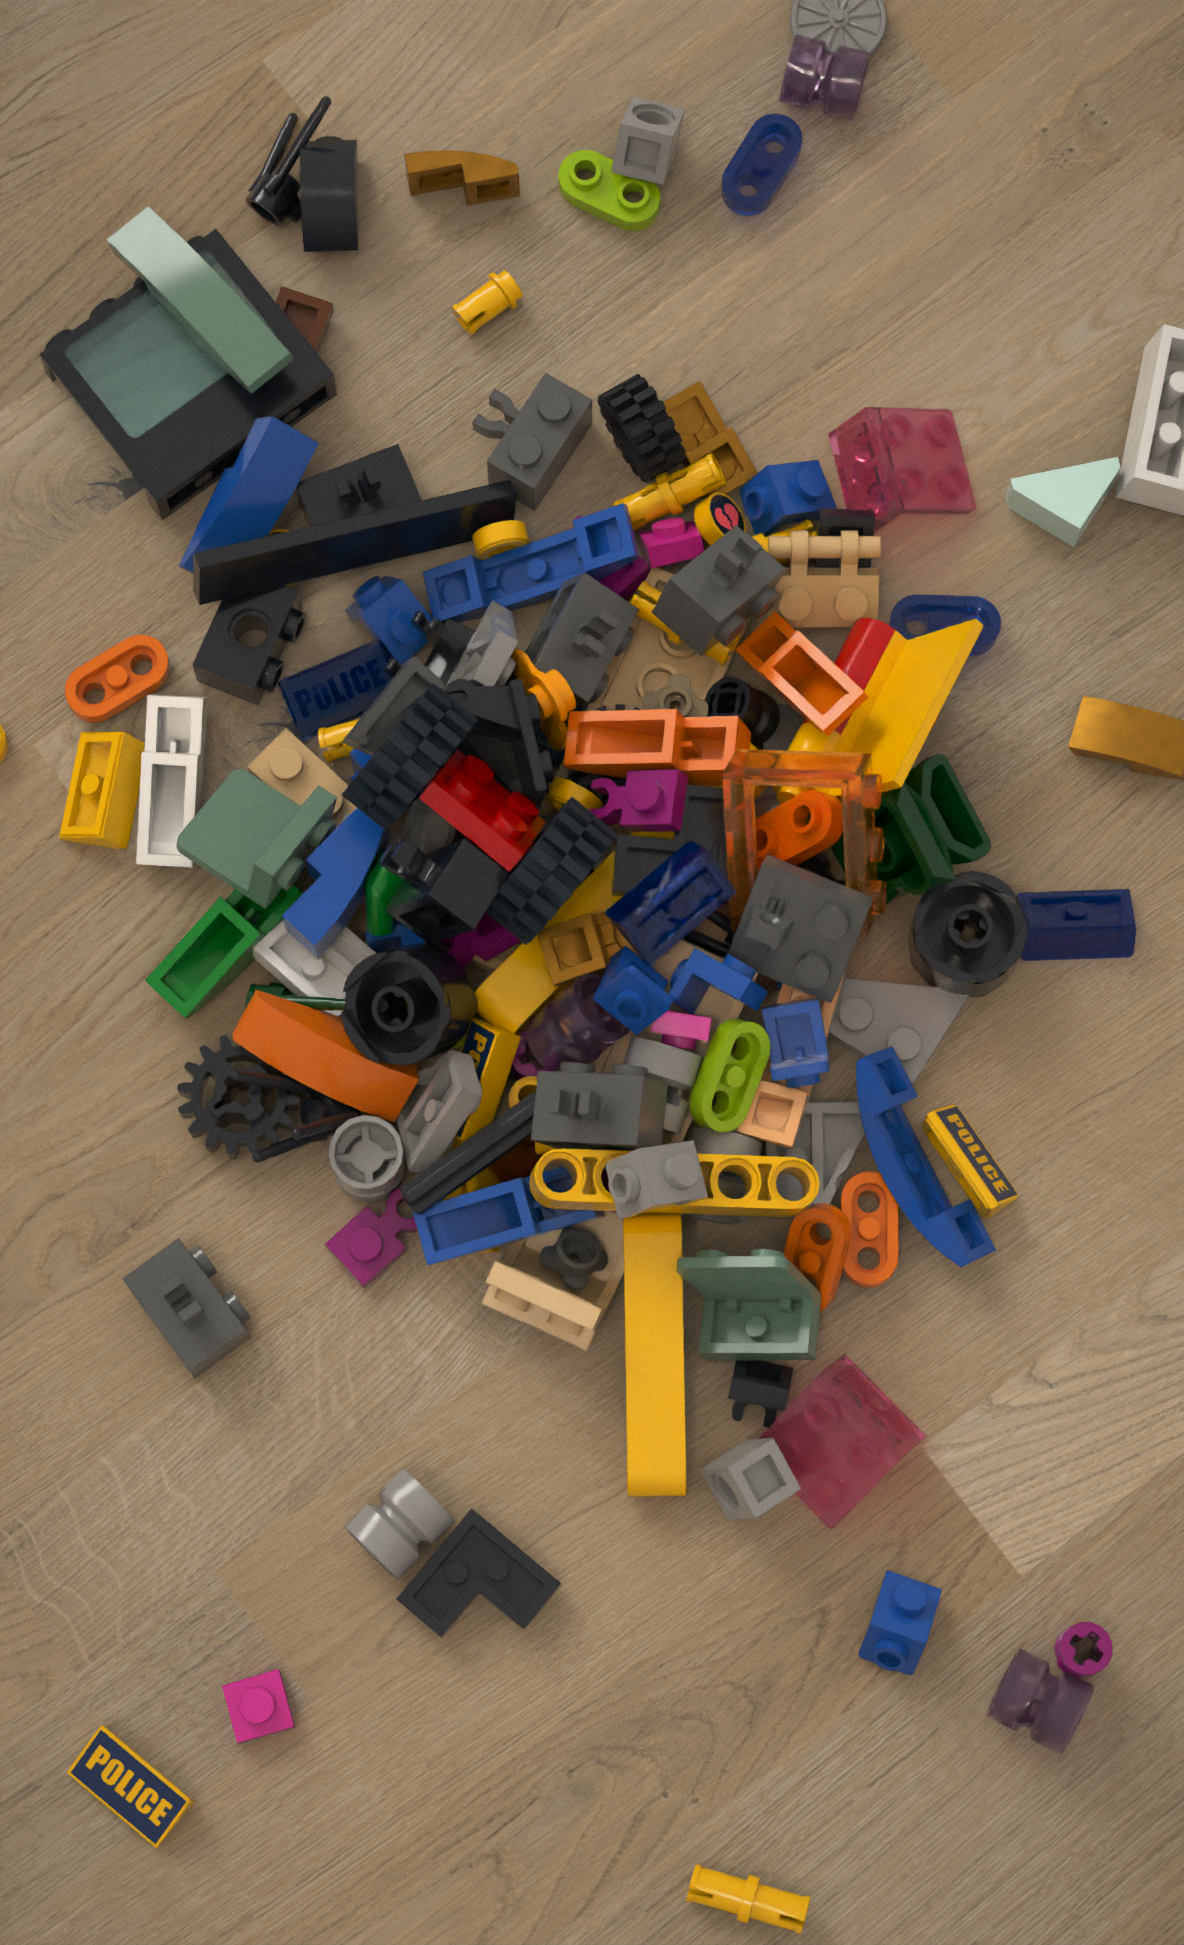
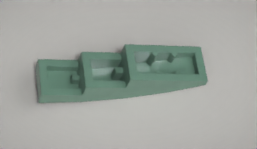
[106,206,294,394]

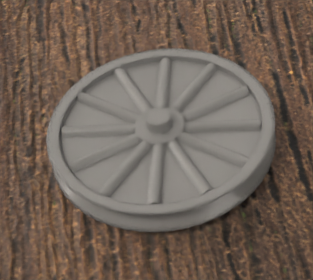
[790,0,887,67]

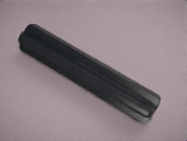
[400,1093,536,1215]

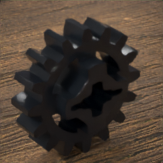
[177,1035,302,1159]

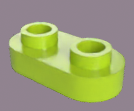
[558,150,660,231]
[689,1019,770,1132]

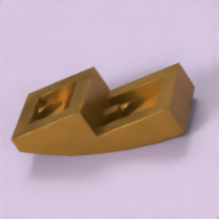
[404,150,520,206]
[663,381,758,497]
[1068,696,1184,780]
[537,897,670,986]

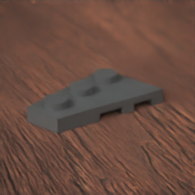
[342,656,522,793]

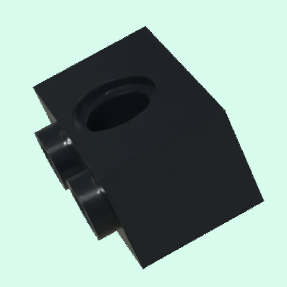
[192,585,306,705]

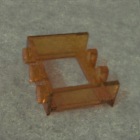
[722,749,887,935]

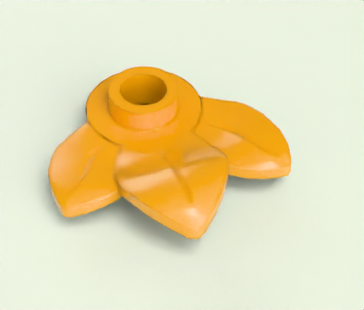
[508,648,576,751]

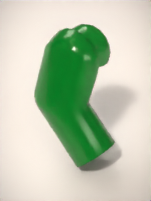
[365,850,404,936]

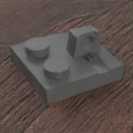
[728,854,874,1003]

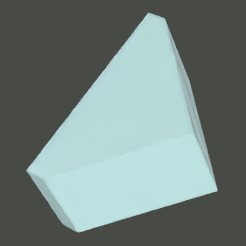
[1005,457,1120,547]

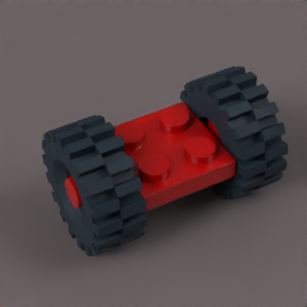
[342,683,617,945]

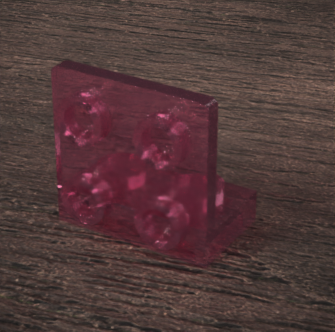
[828,407,976,532]
[758,1354,926,1528]

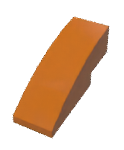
[735,611,868,737]
[563,709,751,786]
[232,990,419,1123]

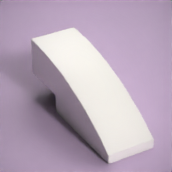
[136,694,208,868]

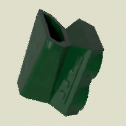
[831,754,991,906]

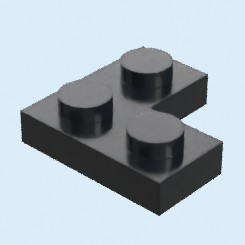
[611,785,735,905]
[396,1508,561,1638]

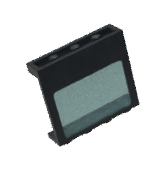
[40,229,337,520]

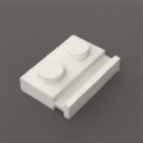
[253,920,376,1017]

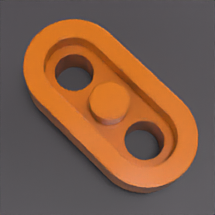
[65,635,170,723]
[743,790,845,870]
[840,1171,898,1288]
[783,1203,851,1312]

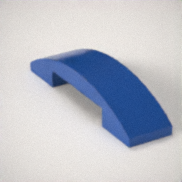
[423,503,639,625]
[856,1046,996,1267]

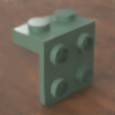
[176,769,337,909]
[676,1249,821,1361]

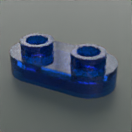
[721,113,802,216]
[889,594,1001,656]

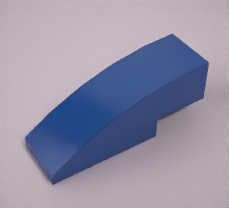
[179,416,318,574]
[282,808,391,960]
[412,1167,605,1265]

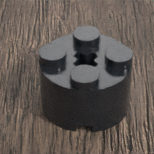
[908,871,1028,998]
[341,943,478,1066]

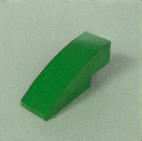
[145,883,305,1019]

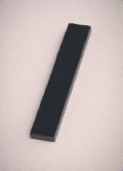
[193,480,517,605]

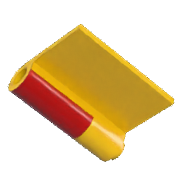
[771,618,984,804]

